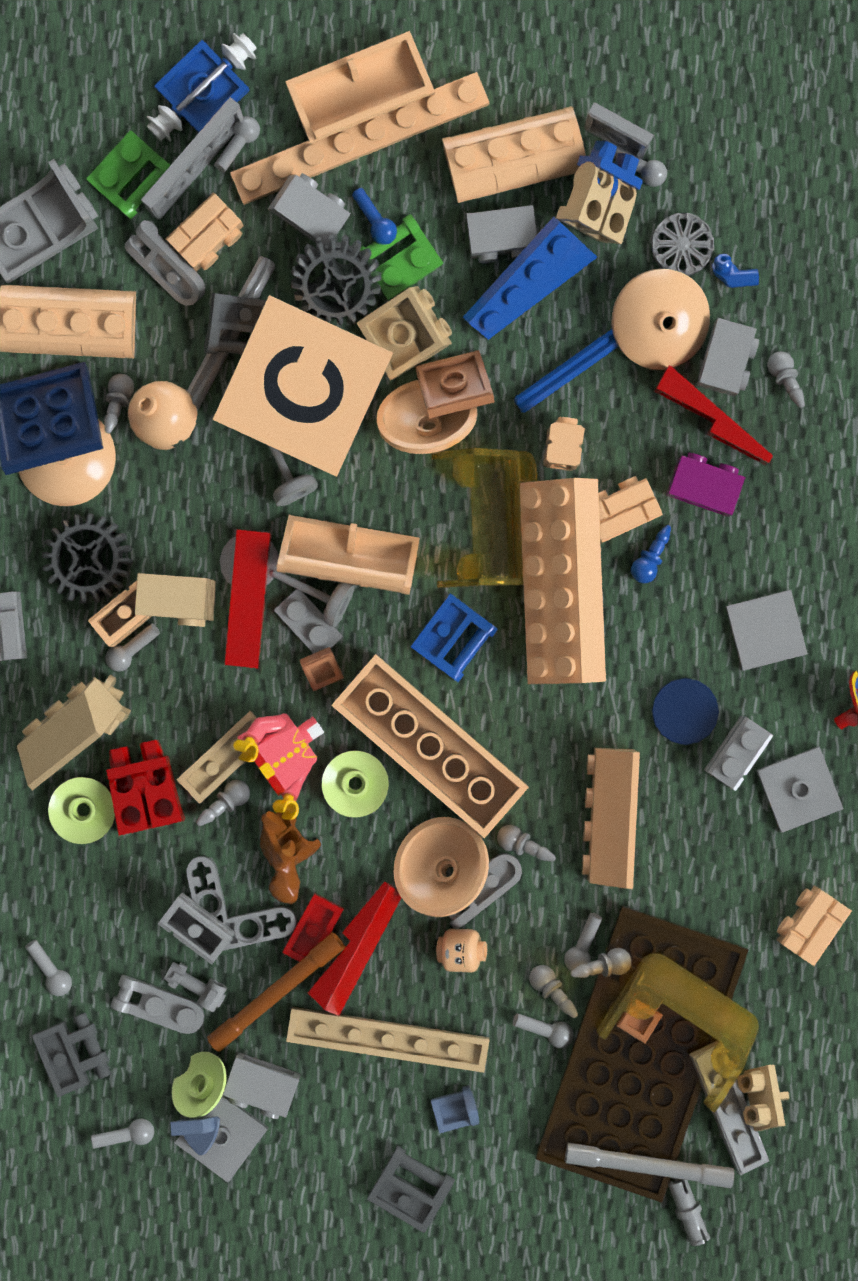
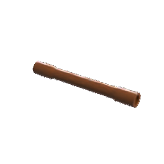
[207,933,345,1052]

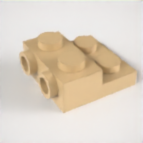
[357,286,452,380]

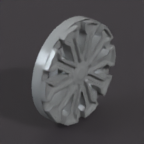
[651,213,714,276]

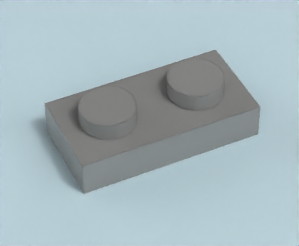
[274,589,343,654]

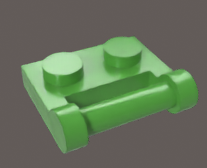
[86,130,171,220]
[360,214,443,301]

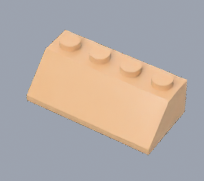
[582,748,640,889]

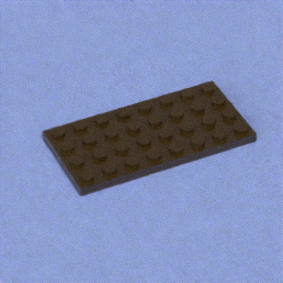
[535,905,749,1203]

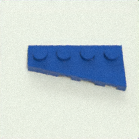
[463,217,597,340]

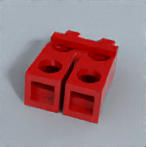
[106,740,185,836]

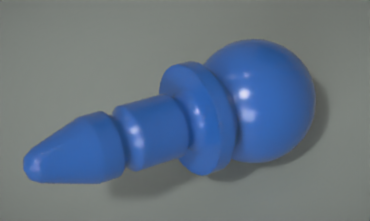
[631,525,671,583]

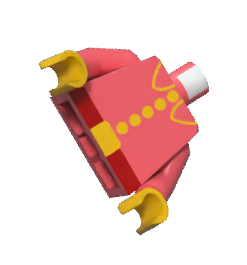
[233,714,324,820]

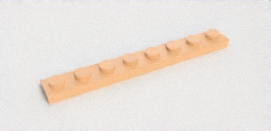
[230,72,489,205]

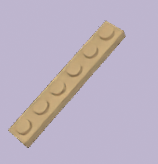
[286,1007,489,1073]

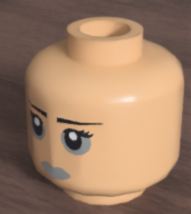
[436,929,487,973]

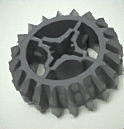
[291,234,382,326]
[42,513,133,604]

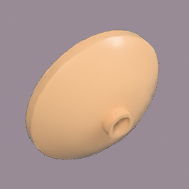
[612,269,710,370]
[377,380,477,454]
[18,419,116,506]
[394,817,489,917]

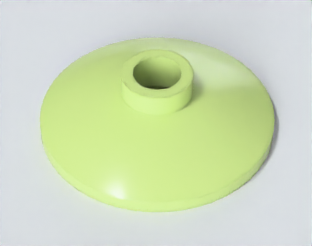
[322,751,389,817]
[48,777,115,844]
[172,1052,226,1118]

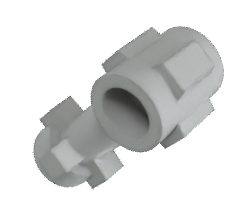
[164,962,227,1012]

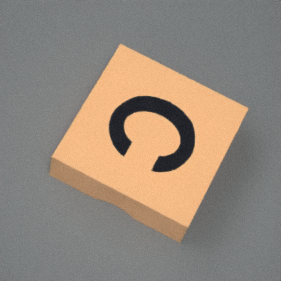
[213,295,393,477]

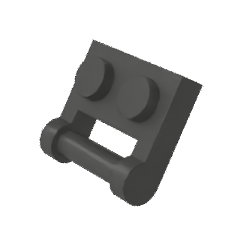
[204,293,267,355]
[367,1145,455,1234]

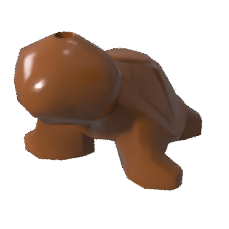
[260,811,321,904]

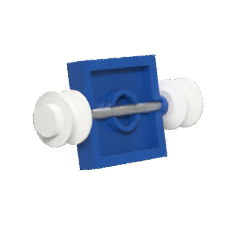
[147,33,257,142]

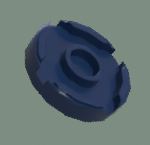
[651,678,719,745]

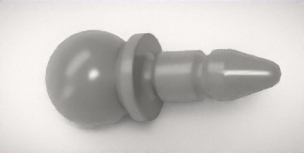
[767,351,805,408]
[104,374,134,434]
[196,780,250,826]
[497,825,556,862]
[570,948,631,978]
[529,965,578,1018]

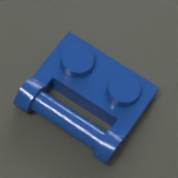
[411,593,498,683]

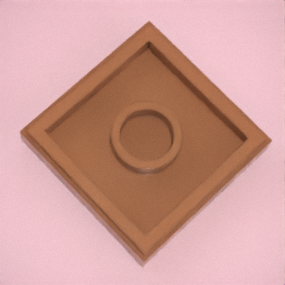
[415,350,495,419]

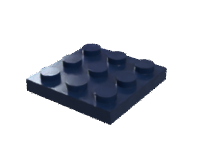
[0,362,104,475]

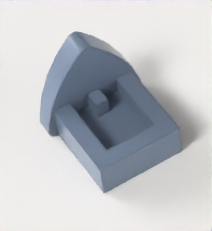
[431,1085,479,1133]
[170,1116,220,1155]

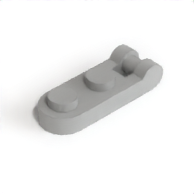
[125,220,205,306]
[448,853,522,929]
[110,975,205,1034]

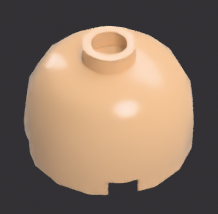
[128,381,197,450]

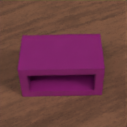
[666,452,746,517]

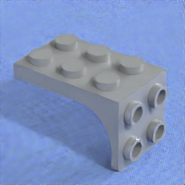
[0,159,98,284]

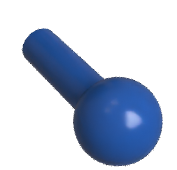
[352,188,397,245]

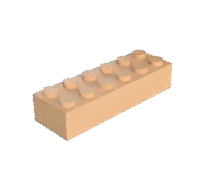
[520,478,606,684]
[331,654,529,838]

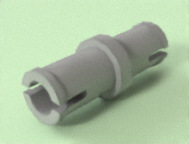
[668,1178,710,1246]

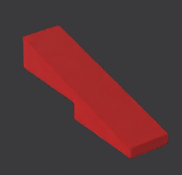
[654,365,773,465]
[225,529,272,669]
[308,882,401,1016]

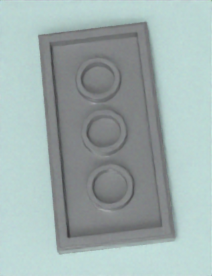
[141,97,244,220]

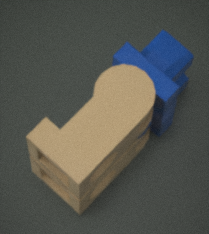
[556,141,643,244]

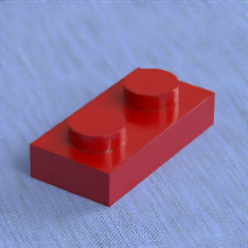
[282,893,344,962]

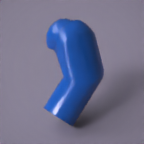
[712,254,759,288]

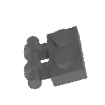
[32,1012,111,1098]

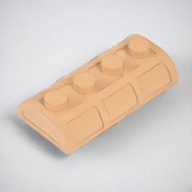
[285,31,435,144]
[442,106,586,203]
[0,285,136,359]
[277,515,420,595]

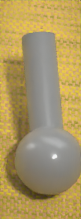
[214,116,260,172]
[614,144,667,187]
[105,623,160,672]
[564,913,602,971]
[25,939,72,996]
[513,1013,574,1048]
[91,1118,154,1149]

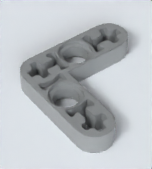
[187,856,297,951]

